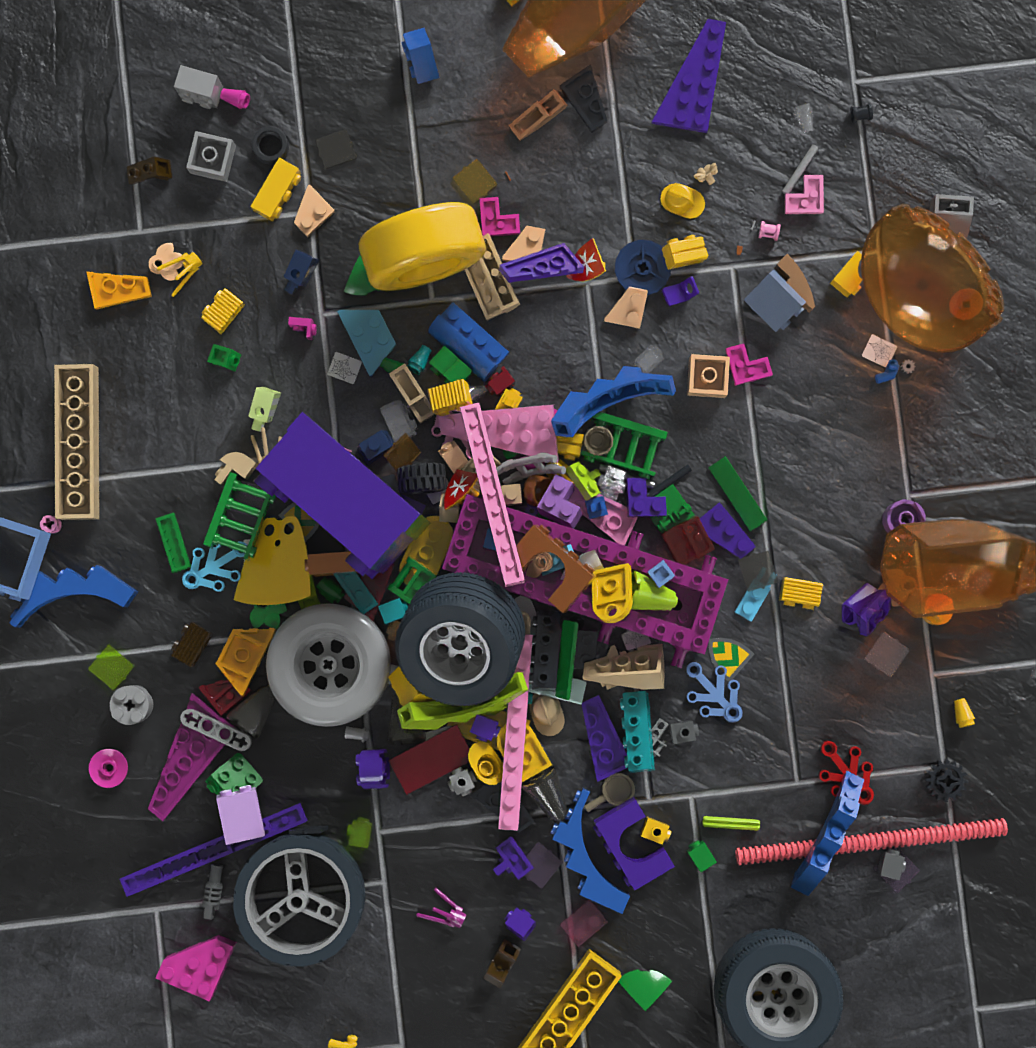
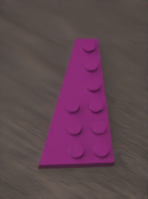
[148,693,235,821]

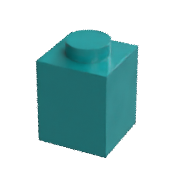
[378,598,408,624]

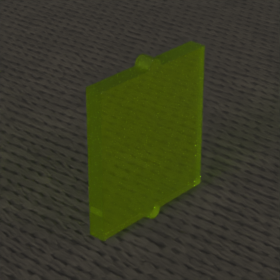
[88,644,134,690]

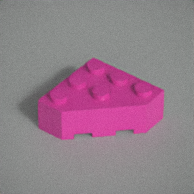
[156,935,237,1002]

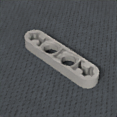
[180,709,252,751]

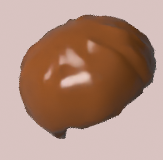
[523,474,553,507]

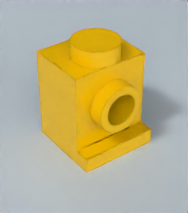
[640,817,671,845]

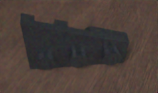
[470,781,535,833]

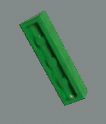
[708,456,767,531]
[555,620,579,700]

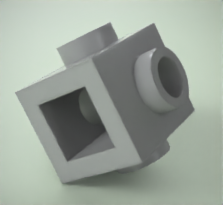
[447,767,477,796]

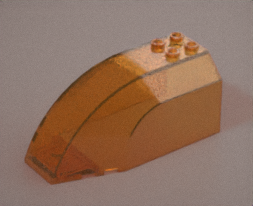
[502,0,646,78]
[880,519,1036,618]

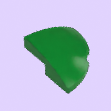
[344,255,380,296]
[618,969,672,1011]

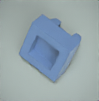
[647,560,675,588]

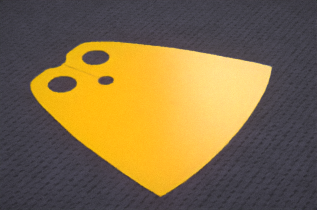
[234,516,311,605]

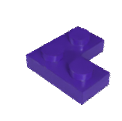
[626,478,667,517]

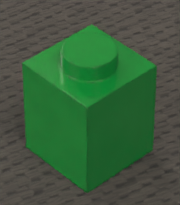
[686,840,717,872]

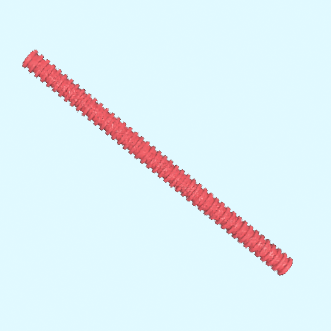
[735,818,1008,866]

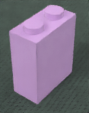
[216,785,265,845]

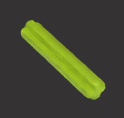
[702,816,760,831]

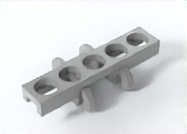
[652,718,669,757]

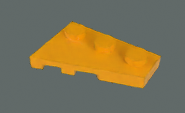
[87,272,152,310]

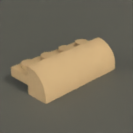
[465,234,520,320]

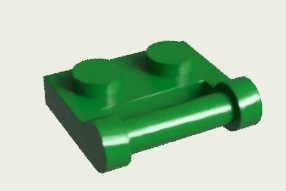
[387,556,437,604]

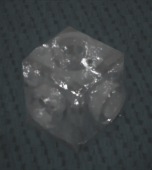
[597,466,626,500]

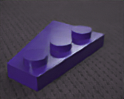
[697,502,756,559]

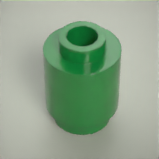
[316,576,345,604]

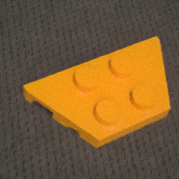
[216,628,276,697]

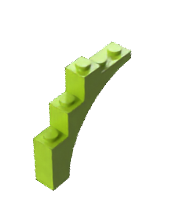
[397,672,528,730]

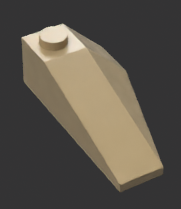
[583,644,665,690]

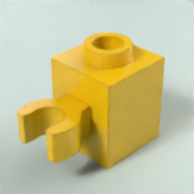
[495,388,523,410]

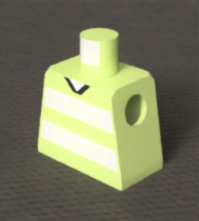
[249,387,281,432]

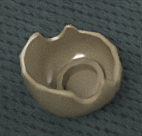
[584,426,613,456]

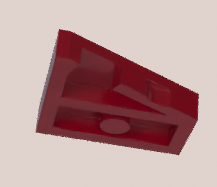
[199,680,252,716]

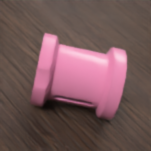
[758,221,781,241]
[40,515,62,533]

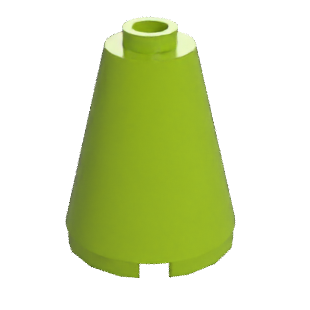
[631,571,678,610]

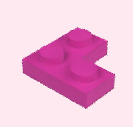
[479,197,520,237]
[725,344,773,386]

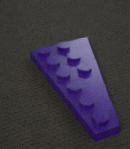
[651,19,726,133]

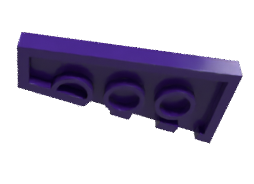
[499,243,584,283]
[581,695,627,782]

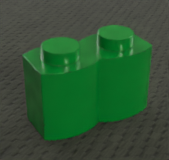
[429,346,473,384]

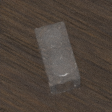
[380,399,418,445]

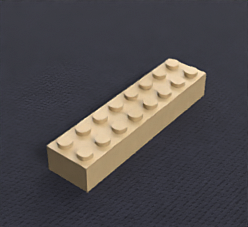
[55,364,99,520]

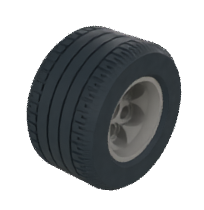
[395,572,525,706]
[713,928,843,1048]

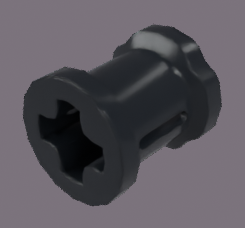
[850,103,873,123]

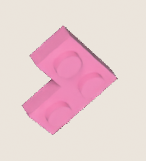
[784,175,824,214]

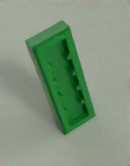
[155,513,191,573]

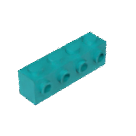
[620,691,655,772]

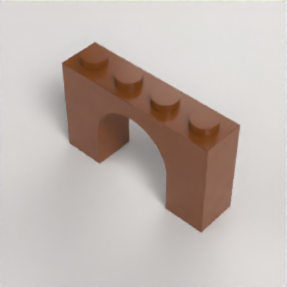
[516,524,597,613]
[305,551,359,577]

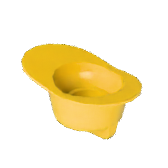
[660,183,705,219]
[468,741,503,785]

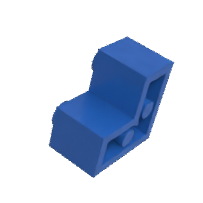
[401,28,440,84]

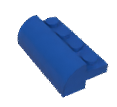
[428,302,510,383]

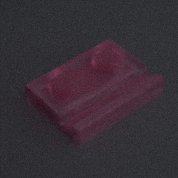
[560,899,608,947]

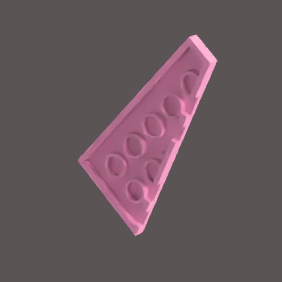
[439,405,559,463]

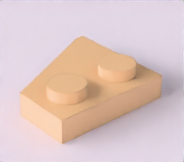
[294,184,335,237]

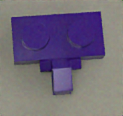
[493,836,534,880]

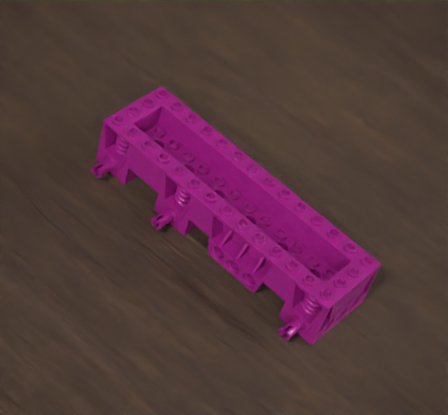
[442,494,729,668]

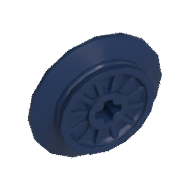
[615,240,671,295]

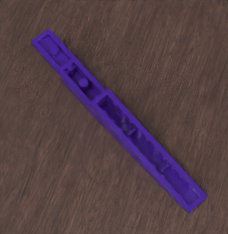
[120,803,308,897]

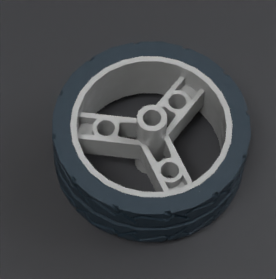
[233,833,365,966]

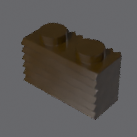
[171,622,213,667]

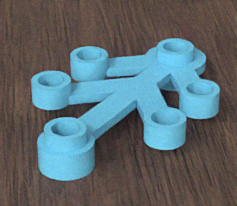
[182,542,248,592]

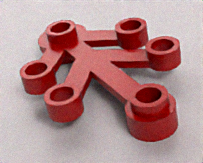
[818,741,874,805]

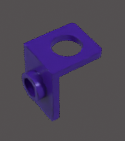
[662,276,699,306]

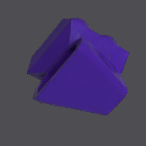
[842,583,891,636]

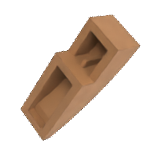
[509,89,568,141]
[774,253,815,313]

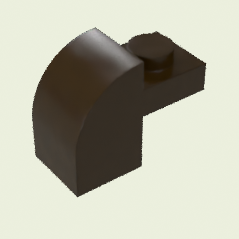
[484,939,521,988]

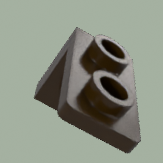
[127,157,172,185]

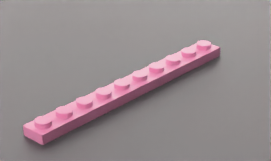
[460,403,525,587]
[498,635,533,831]

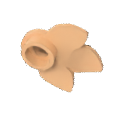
[148,243,184,281]
[526,552,553,578]

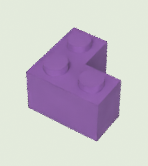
[537,475,582,529]

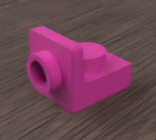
[288,317,317,340]

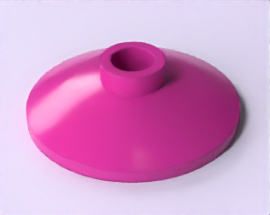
[89,749,128,788]

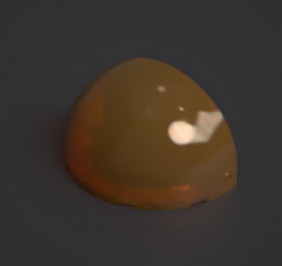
[861,204,1004,352]

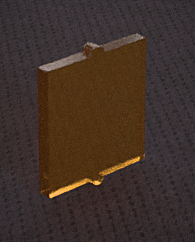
[384,433,421,472]

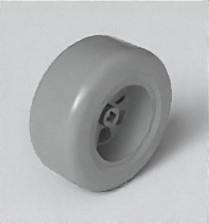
[266,603,391,727]

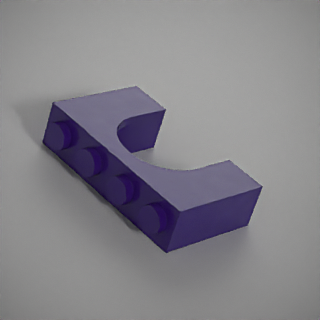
[593,796,675,890]

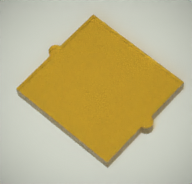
[453,159,498,204]

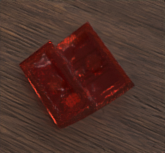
[661,516,715,565]

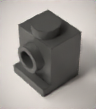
[669,720,699,744]

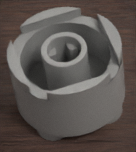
[110,685,153,725]

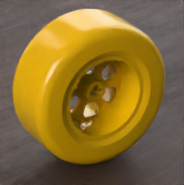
[358,202,486,291]

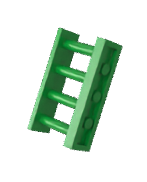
[581,412,668,480]
[203,472,276,561]

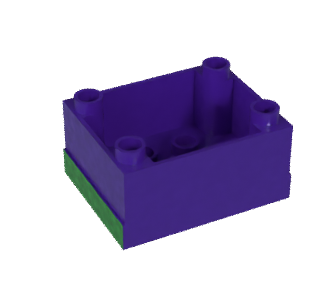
[254,412,430,579]

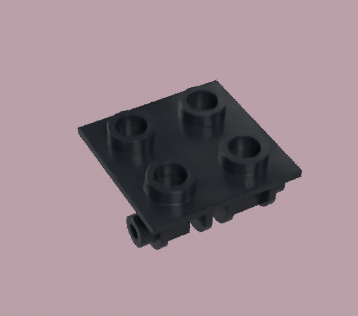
[558,629,598,669]

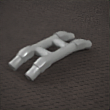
[496,453,566,485]

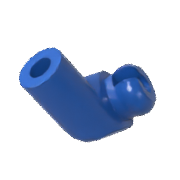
[875,359,899,384]

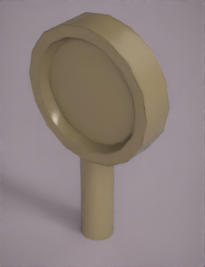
[584,773,635,812]

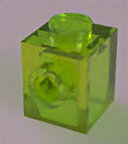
[347,817,373,848]

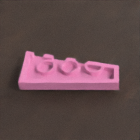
[569,484,638,546]

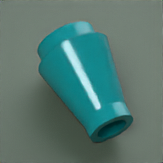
[407,345,432,375]

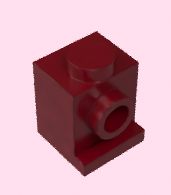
[485,366,515,397]

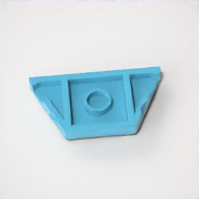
[337,310,396,377]

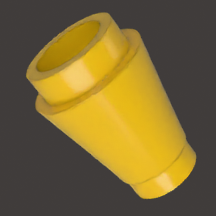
[954,698,975,728]

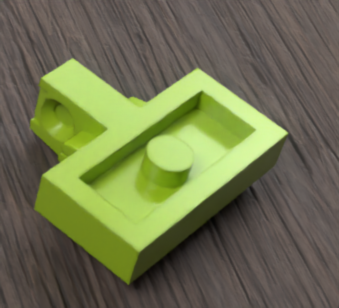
[566,461,601,501]

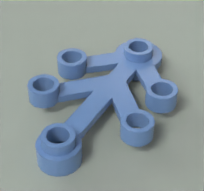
[686,662,742,723]

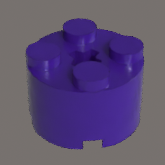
[356,749,390,789]

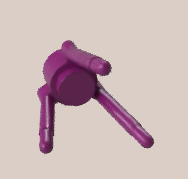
[416,888,466,928]

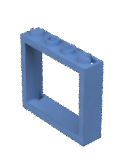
[0,517,51,601]

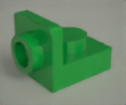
[207,344,241,372]

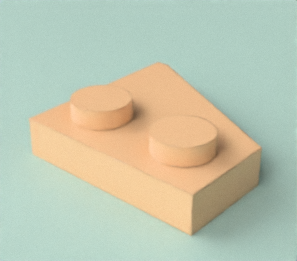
[502,226,545,262]
[604,287,648,328]

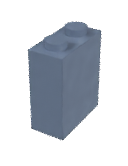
[744,270,806,332]

